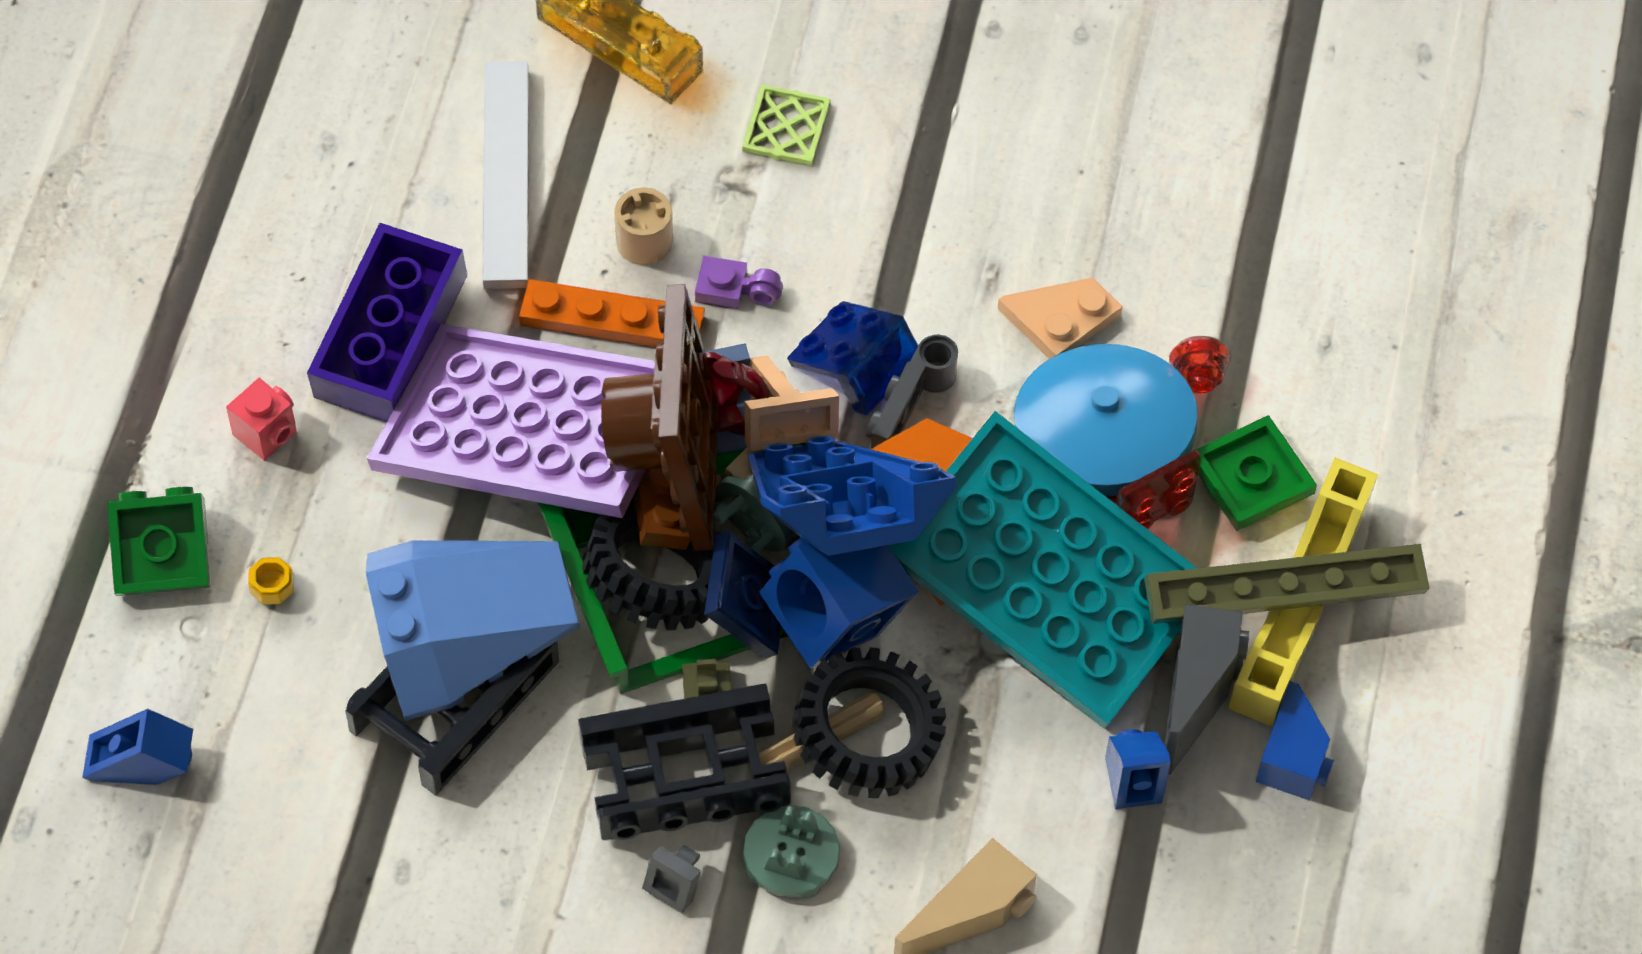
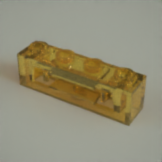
[536,0,703,105]

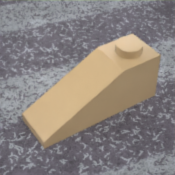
[894,838,1037,954]

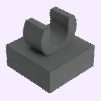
[642,845,701,913]

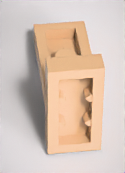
[745,356,839,451]

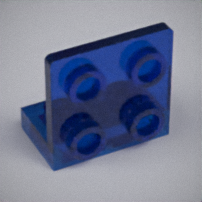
[787,301,918,415]

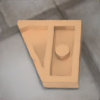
[998,277,1123,359]

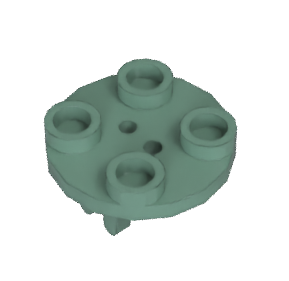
[714,475,794,553]
[743,805,840,898]

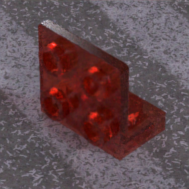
[1107,449,1201,529]

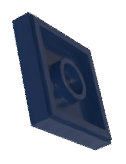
[704,531,781,659]

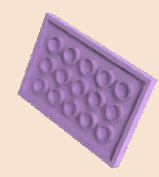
[367,324,654,518]

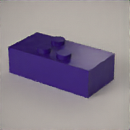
[307,222,468,422]

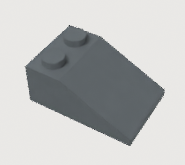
[1165,604,1249,775]

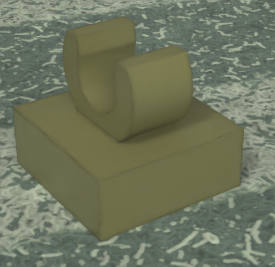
[682,659,731,699]

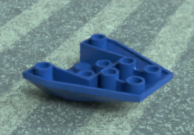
[748,436,957,556]

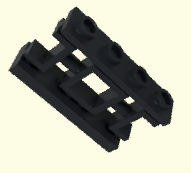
[578,683,791,841]

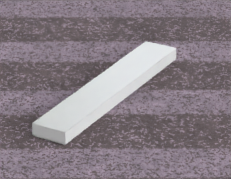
[483,61,529,289]

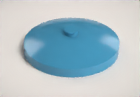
[1014,344,1197,497]

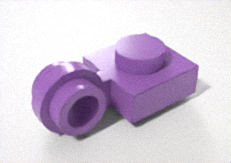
[695,255,783,309]

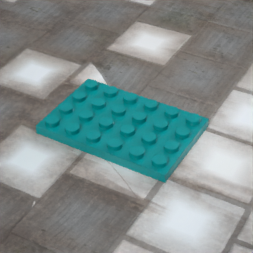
[888,411,1197,729]

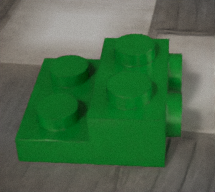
[107,487,210,596]

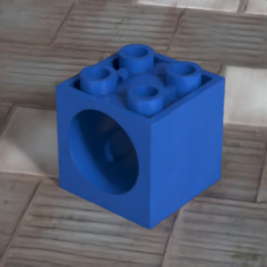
[759,538,919,669]

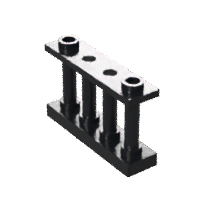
[345,641,559,796]

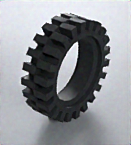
[582,498,721,631]
[792,647,946,798]

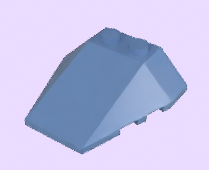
[366,540,580,721]

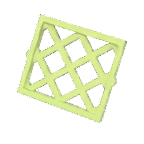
[742,84,831,166]

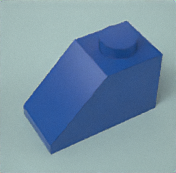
[1256,681,1334,801]
[82,708,194,785]
[1105,729,1171,809]

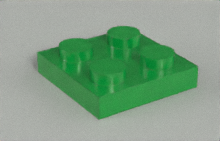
[1189,415,1317,531]

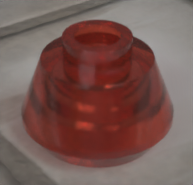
[1169,336,1231,394]

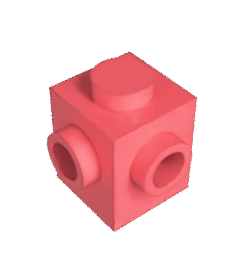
[226,378,297,461]

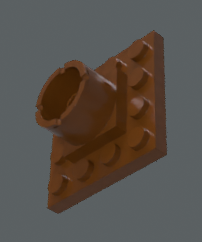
[601,284,720,551]

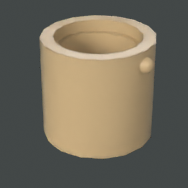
[614,187,673,265]

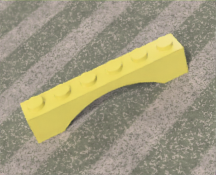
[1228,457,1378,727]

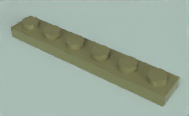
[1144,544,1430,624]

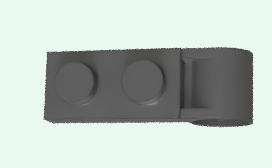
[866,334,958,449]

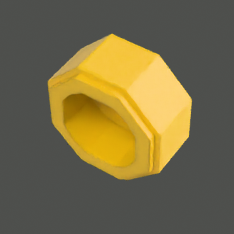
[248,557,294,605]

